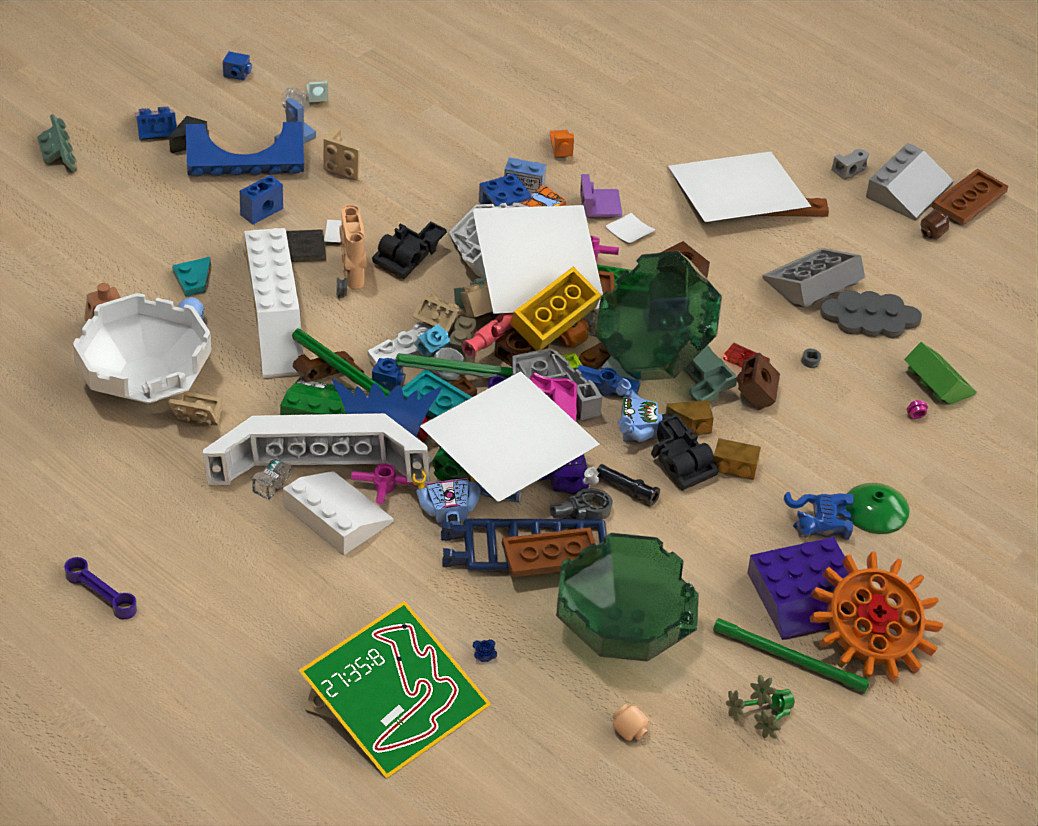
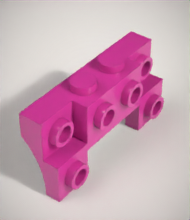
[530,372,577,422]

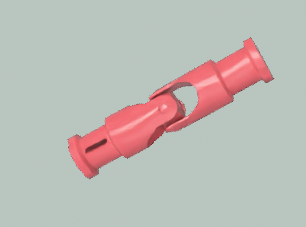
[461,313,514,358]

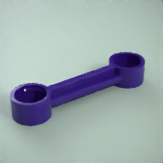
[64,557,137,619]

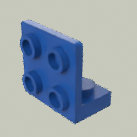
[135,106,177,139]
[479,174,532,207]

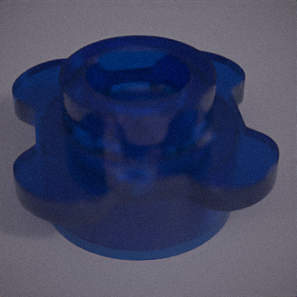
[472,639,497,662]

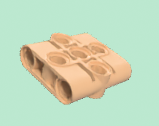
[339,204,367,289]

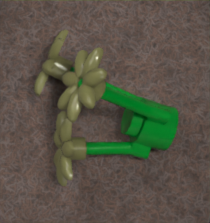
[726,675,795,739]

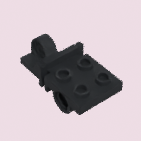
[372,221,447,279]
[651,414,719,491]

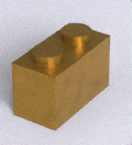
[713,438,761,480]

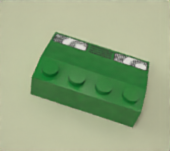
[280,378,369,415]

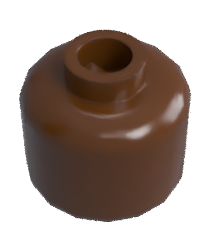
[920,210,950,239]

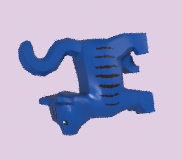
[784,492,853,540]

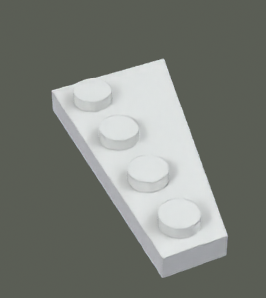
[368,322,450,366]

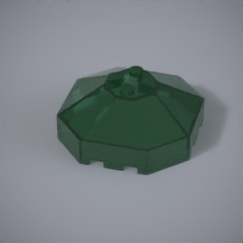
[595,251,722,381]
[556,533,699,662]

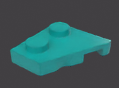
[172,257,211,297]

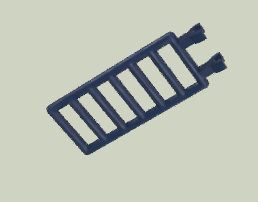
[441,518,611,572]

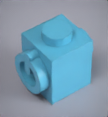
[414,324,451,357]

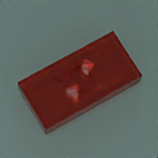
[723,343,770,367]

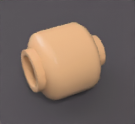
[613,704,649,741]

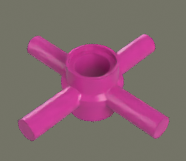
[351,463,417,504]

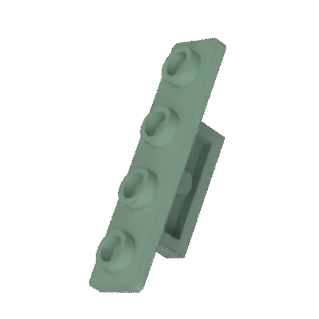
[37,114,77,172]

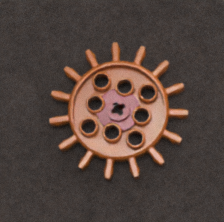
[810,551,943,682]

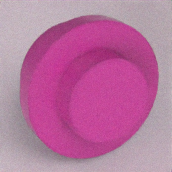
[906,400,928,419]

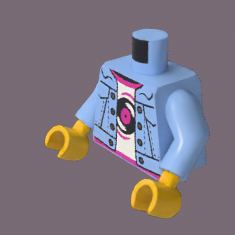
[412,471,480,525]

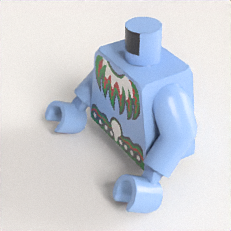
[616,379,671,442]

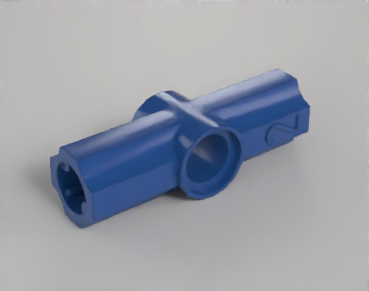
[577,365,641,396]

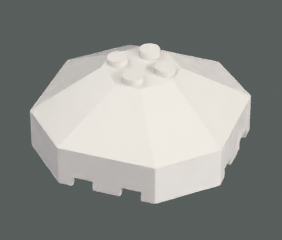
[73,293,211,404]

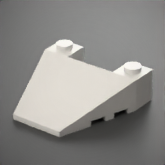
[449,203,528,278]

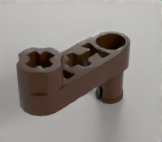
[293,351,364,382]

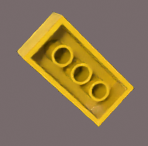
[510,266,602,351]

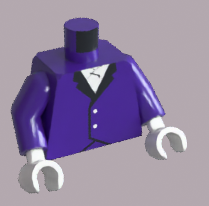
[538,454,599,495]

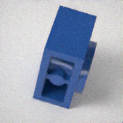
[239,175,283,225]

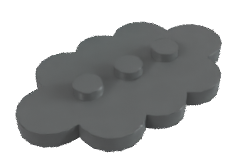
[820,290,922,337]

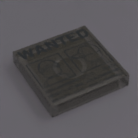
[286,229,326,262]

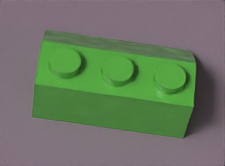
[904,342,977,404]

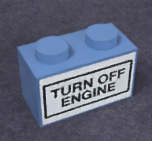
[504,158,547,193]

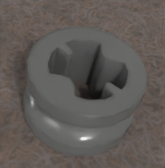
[336,278,347,296]
[801,348,821,368]

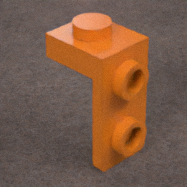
[550,130,574,157]

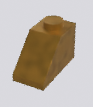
[665,400,714,435]

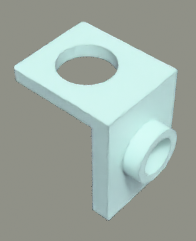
[306,81,328,102]

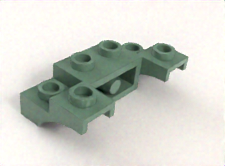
[653,327,737,403]

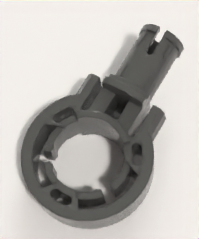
[550,488,613,520]

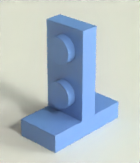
[274,98,316,144]

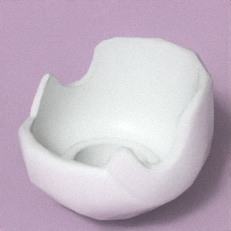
[433,347,464,381]

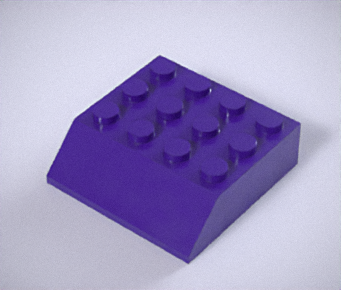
[747,537,864,640]

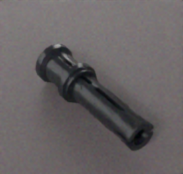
[597,464,660,506]

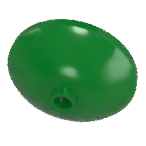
[845,483,910,534]

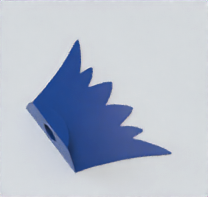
[332,379,443,437]

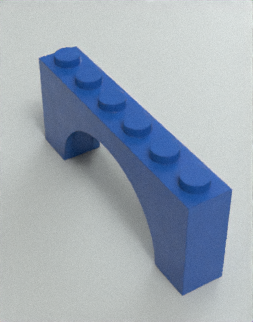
[186,122,304,177]

